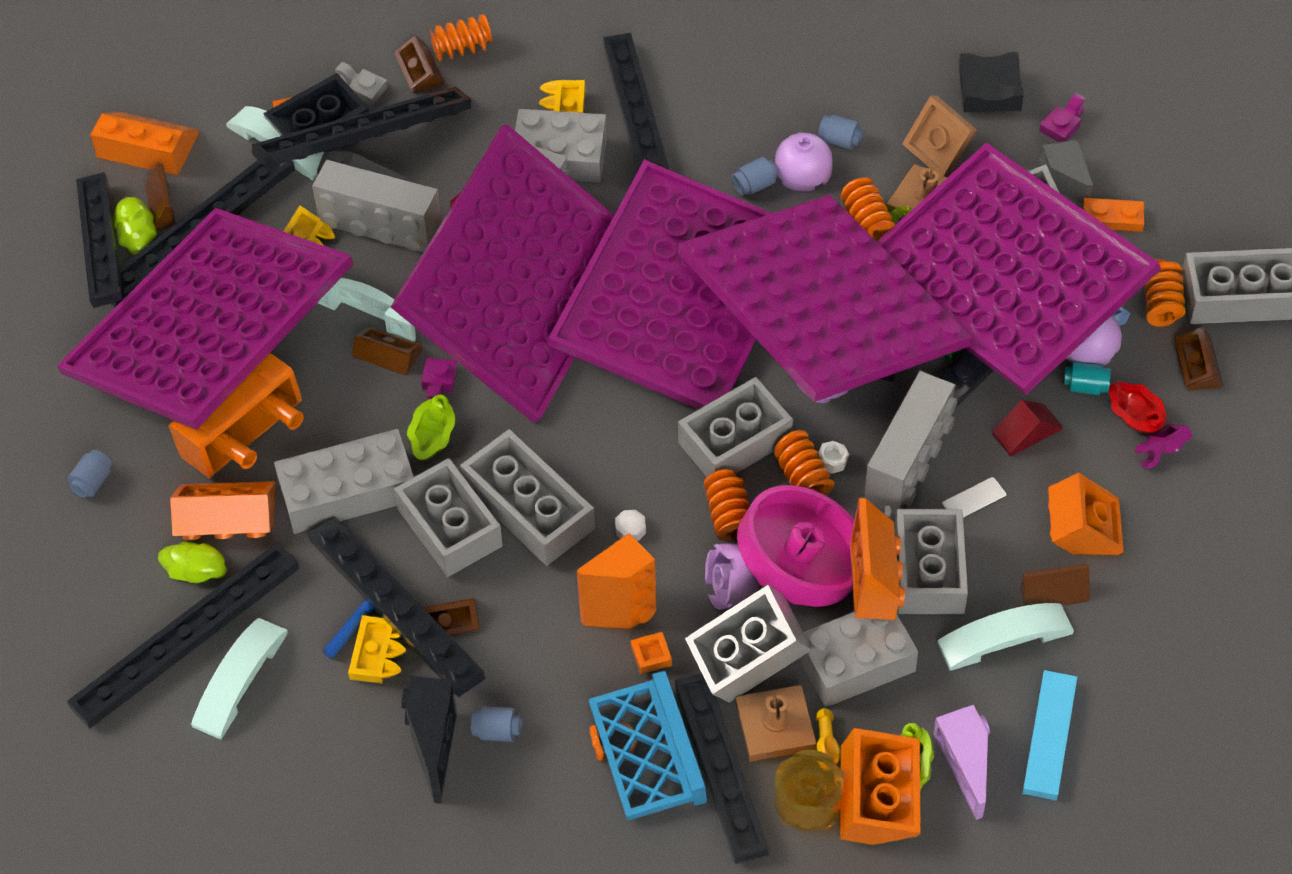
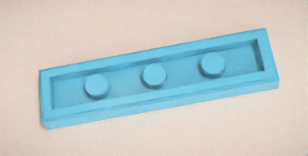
[1022,670,1077,801]

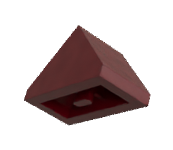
[992,399,1063,457]

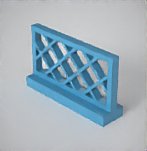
[588,671,707,821]

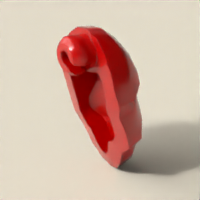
[1109,382,1166,434]

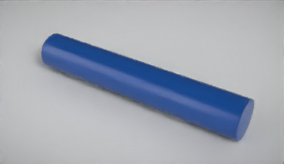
[323,600,374,659]

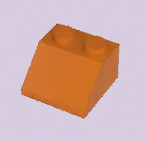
[1048,472,1124,555]

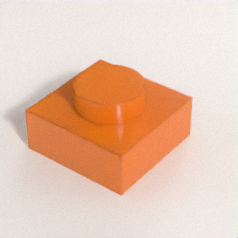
[630,632,672,675]

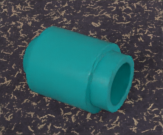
[1064,361,1111,395]

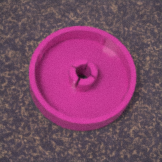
[737,485,854,607]

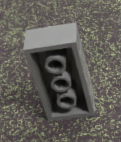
[312,160,442,252]
[1182,248,1292,324]
[864,371,957,514]
[274,429,414,534]
[460,429,595,566]

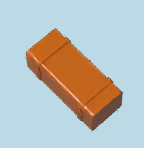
[168,353,304,479]

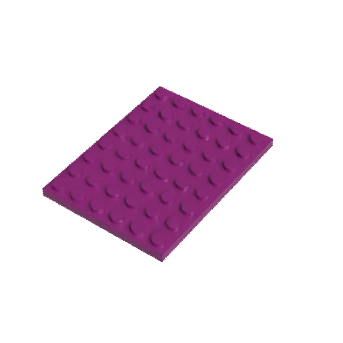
[390,123,614,423]
[877,142,1161,395]
[547,160,771,410]
[678,195,971,402]
[57,208,354,430]

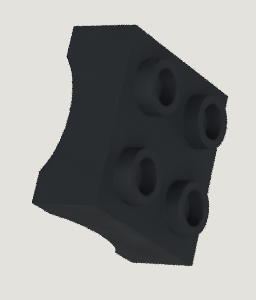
[959,52,1024,112]

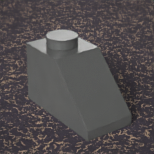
[1037,140,1093,204]

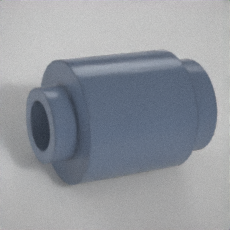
[818,114,864,150]
[731,157,778,196]
[67,450,112,497]
[471,706,522,742]

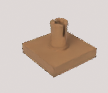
[902,96,977,178]
[887,164,947,218]
[735,685,816,762]

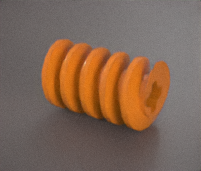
[430,14,493,62]
[841,177,895,241]
[1145,259,1186,327]
[773,430,835,496]
[704,469,750,541]

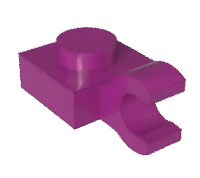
[1039,93,1086,142]
[421,358,458,399]
[1134,423,1193,469]

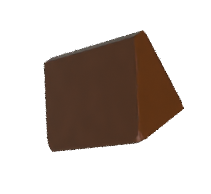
[394,36,445,93]
[145,163,176,229]
[352,326,423,375]
[1174,327,1223,390]
[1020,564,1090,606]
[422,598,480,636]

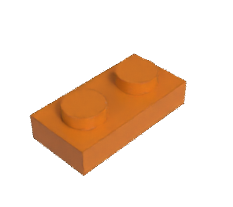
[1083,198,1144,232]

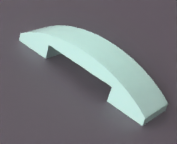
[226,106,324,180]
[318,278,416,342]
[937,603,1074,671]
[191,618,288,739]

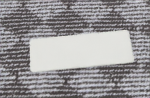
[942,477,1006,517]

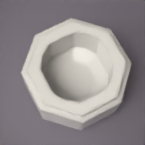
[818,441,850,474]
[615,510,646,541]

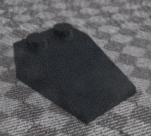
[263,73,369,136]
[401,676,457,803]

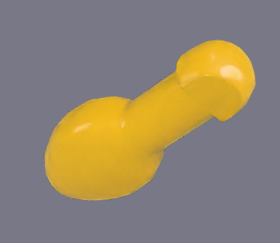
[816,708,841,768]

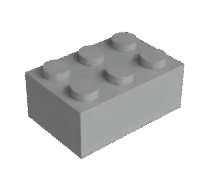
[515,109,607,183]
[678,377,793,477]
[394,458,503,578]
[895,509,968,614]
[685,585,812,703]
[799,612,918,708]

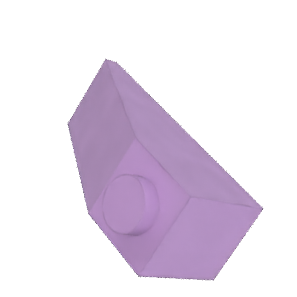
[934,705,990,820]

